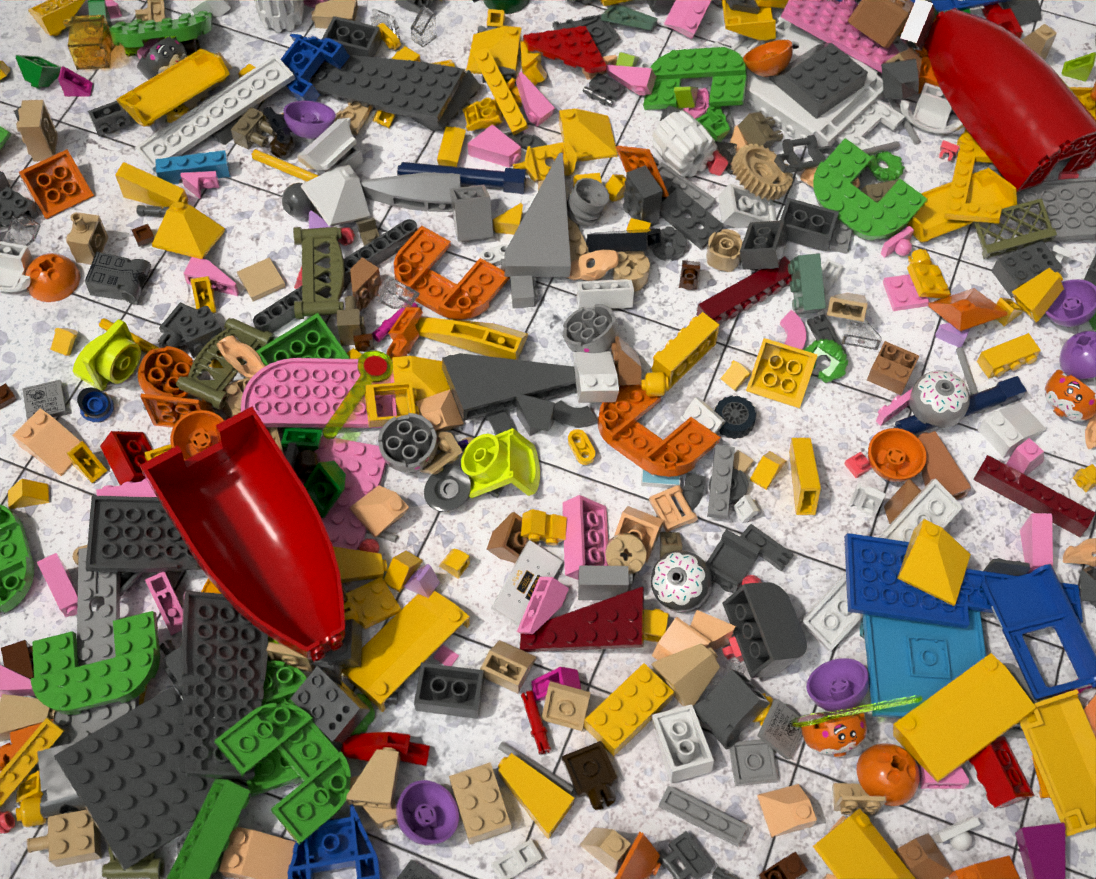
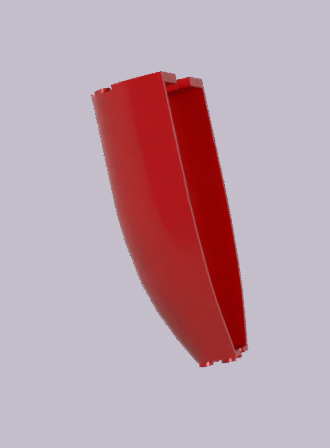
[926,8,1096,193]
[140,406,345,662]

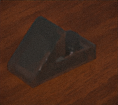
[715,141,737,175]

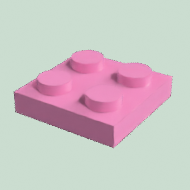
[883,274,929,311]

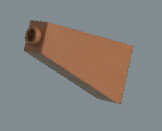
[918,431,971,500]

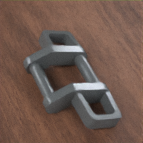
[774,135,835,173]

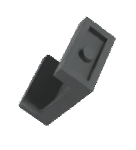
[706,529,761,593]

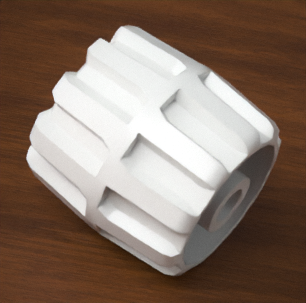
[254,0,304,33]
[652,111,717,177]

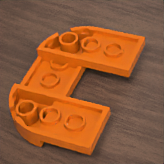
[394,226,510,320]
[598,384,721,477]

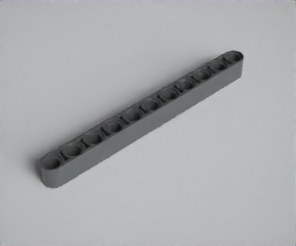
[253,219,417,333]

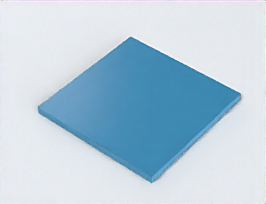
[862,610,986,718]

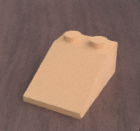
[12,408,81,476]
[219,827,296,879]

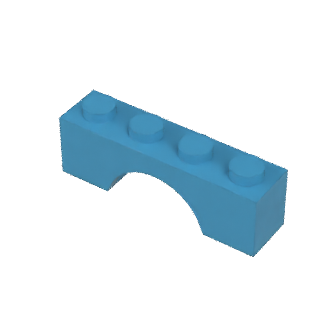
[155,150,230,184]

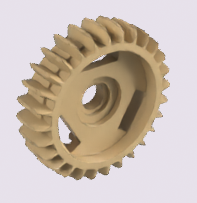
[731,144,793,201]

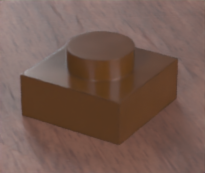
[132,224,154,247]
[353,333,374,352]
[0,383,17,410]

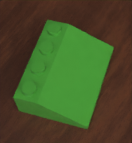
[256,313,350,366]

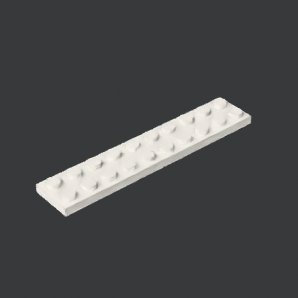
[135,55,295,173]
[800,478,963,651]

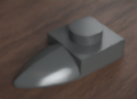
[683,473,706,510]

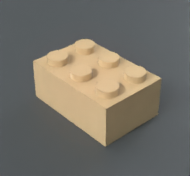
[16,100,58,162]
[449,762,511,845]

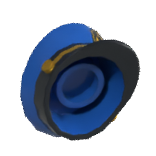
[77,387,114,422]

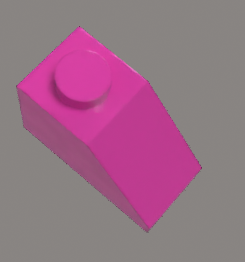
[531,666,581,701]

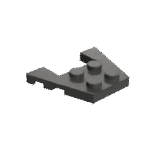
[552,14,619,55]

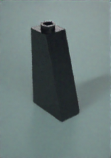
[586,228,662,252]

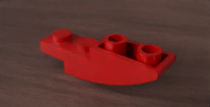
[341,732,430,766]

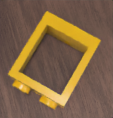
[365,381,419,428]

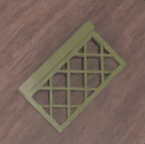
[973,198,1057,259]

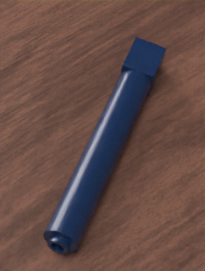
[397,162,526,194]
[894,376,1027,435]

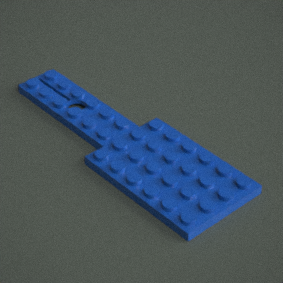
[844,533,1083,628]

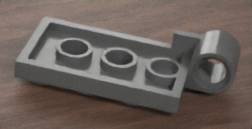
[660,179,724,250]

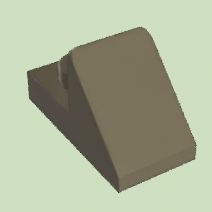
[356,217,379,246]
[660,532,682,558]

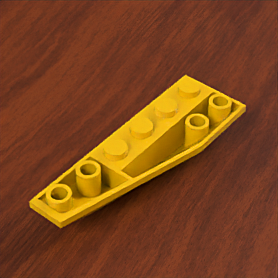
[415,317,528,360]

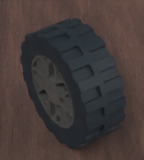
[715,395,756,439]

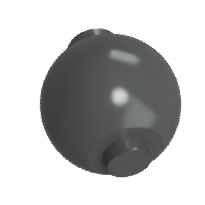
[282,183,316,218]

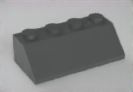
[412,70,481,131]

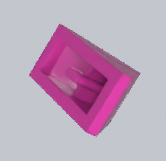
[58,66,93,97]

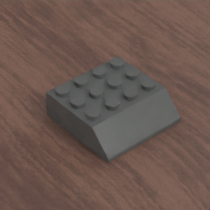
[769,43,868,119]

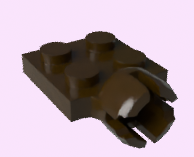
[562,741,618,810]

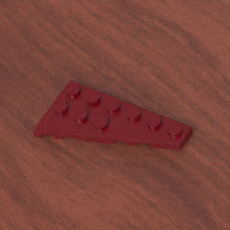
[520,586,644,652]

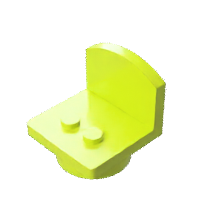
[73,319,141,392]
[461,428,540,498]

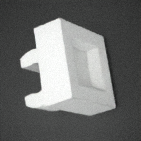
[1051,244,1072,263]
[733,495,760,523]

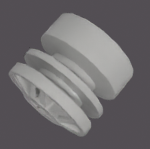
[566,178,609,226]

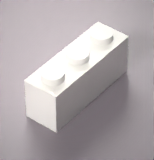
[576,279,634,309]

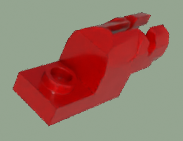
[981,3,1023,39]

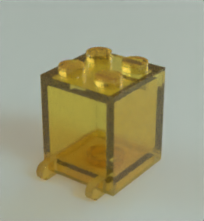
[63,15,112,70]

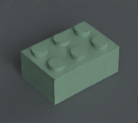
[788,253,826,315]

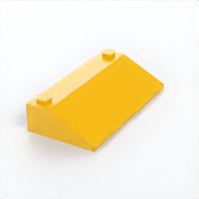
[722,0,776,41]
[116,49,230,127]
[907,168,1017,243]
[342,591,470,712]
[893,653,1036,783]
[1019,689,1096,837]
[813,808,915,879]

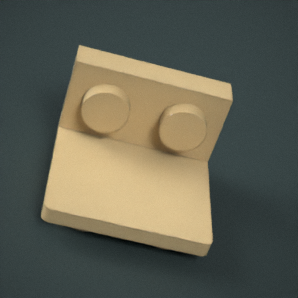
[420,431,463,475]
[832,783,886,815]

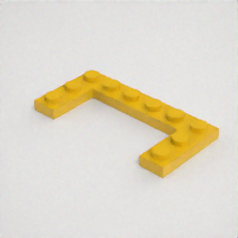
[945,144,1002,224]

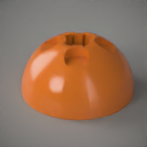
[743,40,793,77]
[25,253,80,302]
[170,410,224,460]
[868,428,926,482]
[856,743,920,806]

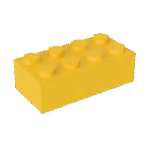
[651,312,720,390]
[584,663,674,757]

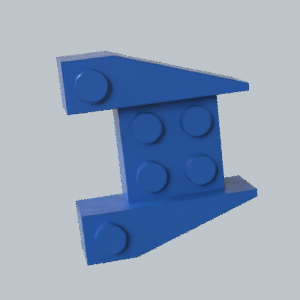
[280,33,350,102]
[287,805,382,879]

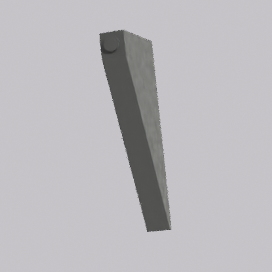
[442,353,577,421]

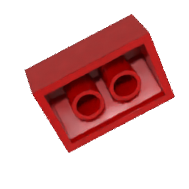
[100,431,152,485]
[969,736,1034,808]

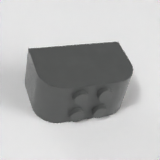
[722,582,807,678]

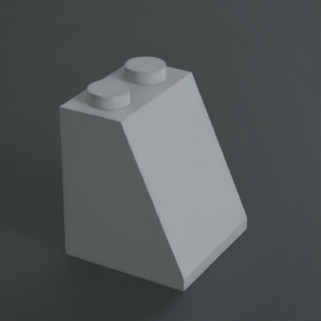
[450,185,493,242]

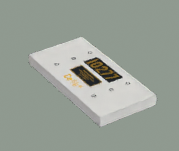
[491,540,563,626]

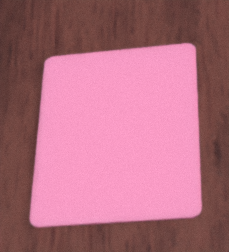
[433,645,459,666]

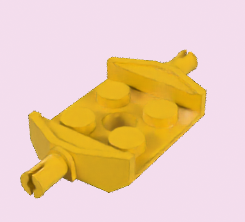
[512,139,588,182]

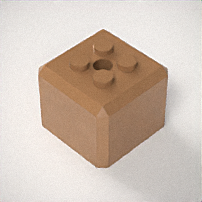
[847,0,914,49]

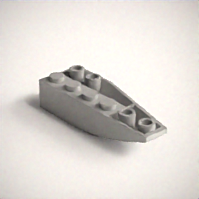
[360,172,461,213]

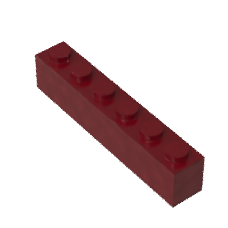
[696,256,792,325]
[973,455,1096,537]

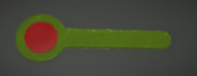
[323,351,393,439]
[791,695,923,727]

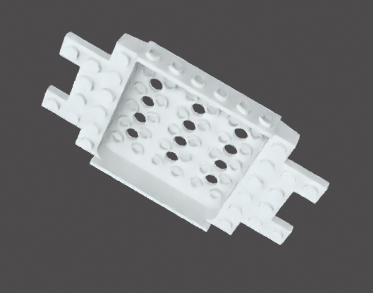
[709,18,905,150]

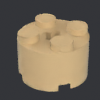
[706,229,743,272]
[613,251,650,292]
[605,533,646,574]

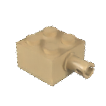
[66,212,108,265]
[27,810,102,867]

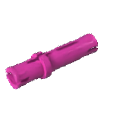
[372,300,418,342]

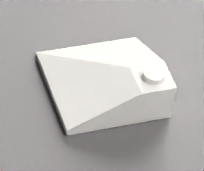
[301,165,370,227]

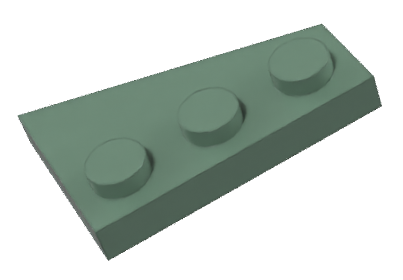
[601,4,658,30]

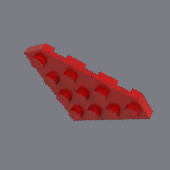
[523,26,607,73]

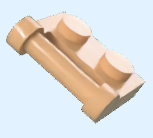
[649,485,698,533]

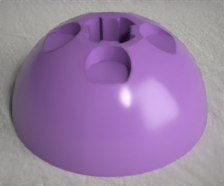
[283,101,336,139]
[1045,279,1096,327]
[1059,331,1096,379]
[806,658,869,713]
[396,780,459,846]

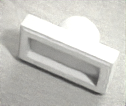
[932,817,981,851]

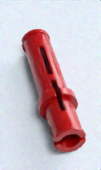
[521,691,552,755]

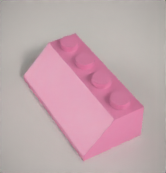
[664,0,712,39]
[562,495,609,580]

